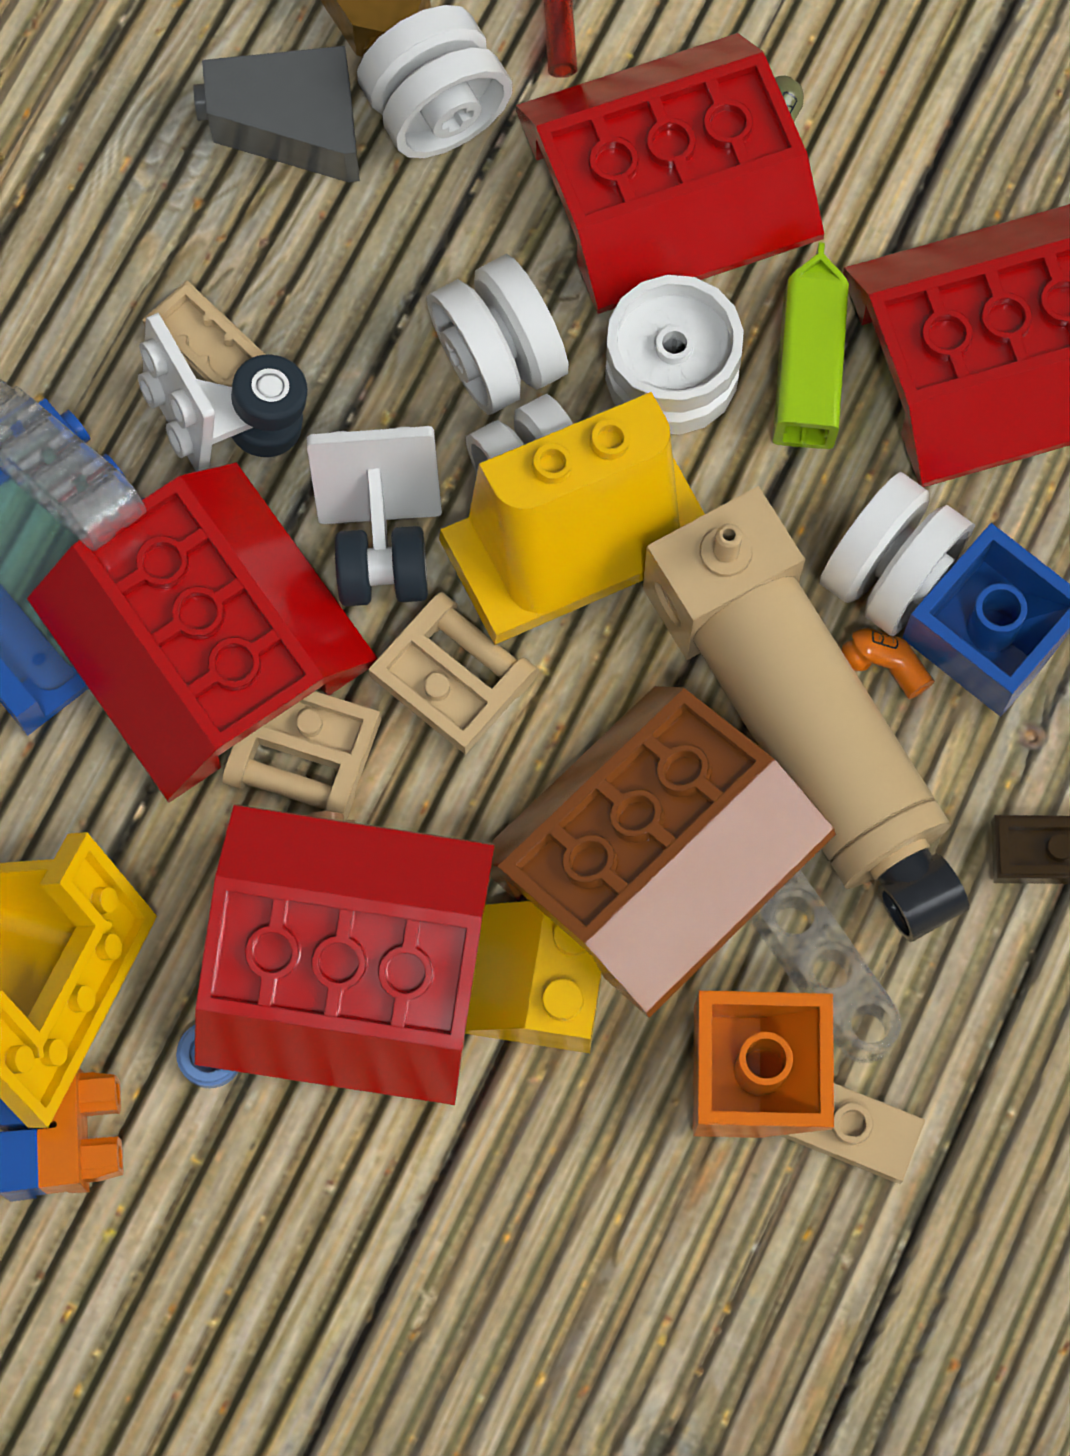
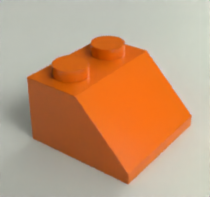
[693,990,834,1138]

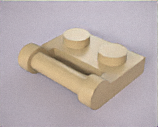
[368,592,539,755]
[223,691,381,820]

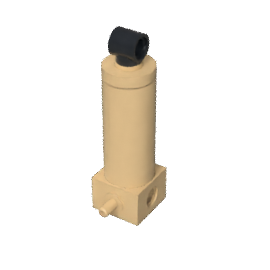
[643,486,970,942]

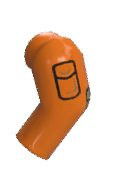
[841,627,935,699]

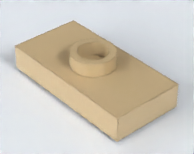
[142,280,265,387]
[780,1083,925,1184]

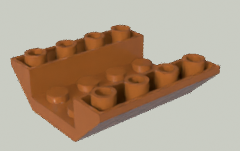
[490,686,836,1018]

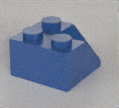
[902,523,1070,717]

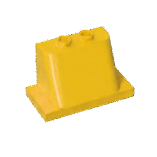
[439,392,705,645]
[0,832,157,1128]

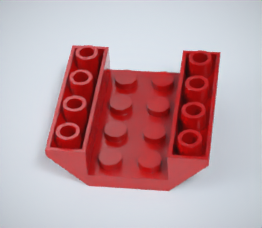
[516,33,825,314]
[843,204,1070,488]
[27,462,378,803]
[195,804,495,1105]

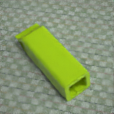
[773,242,849,449]

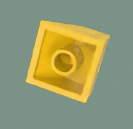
[465,901,602,1054]

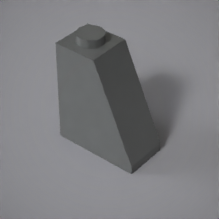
[193,46,360,182]

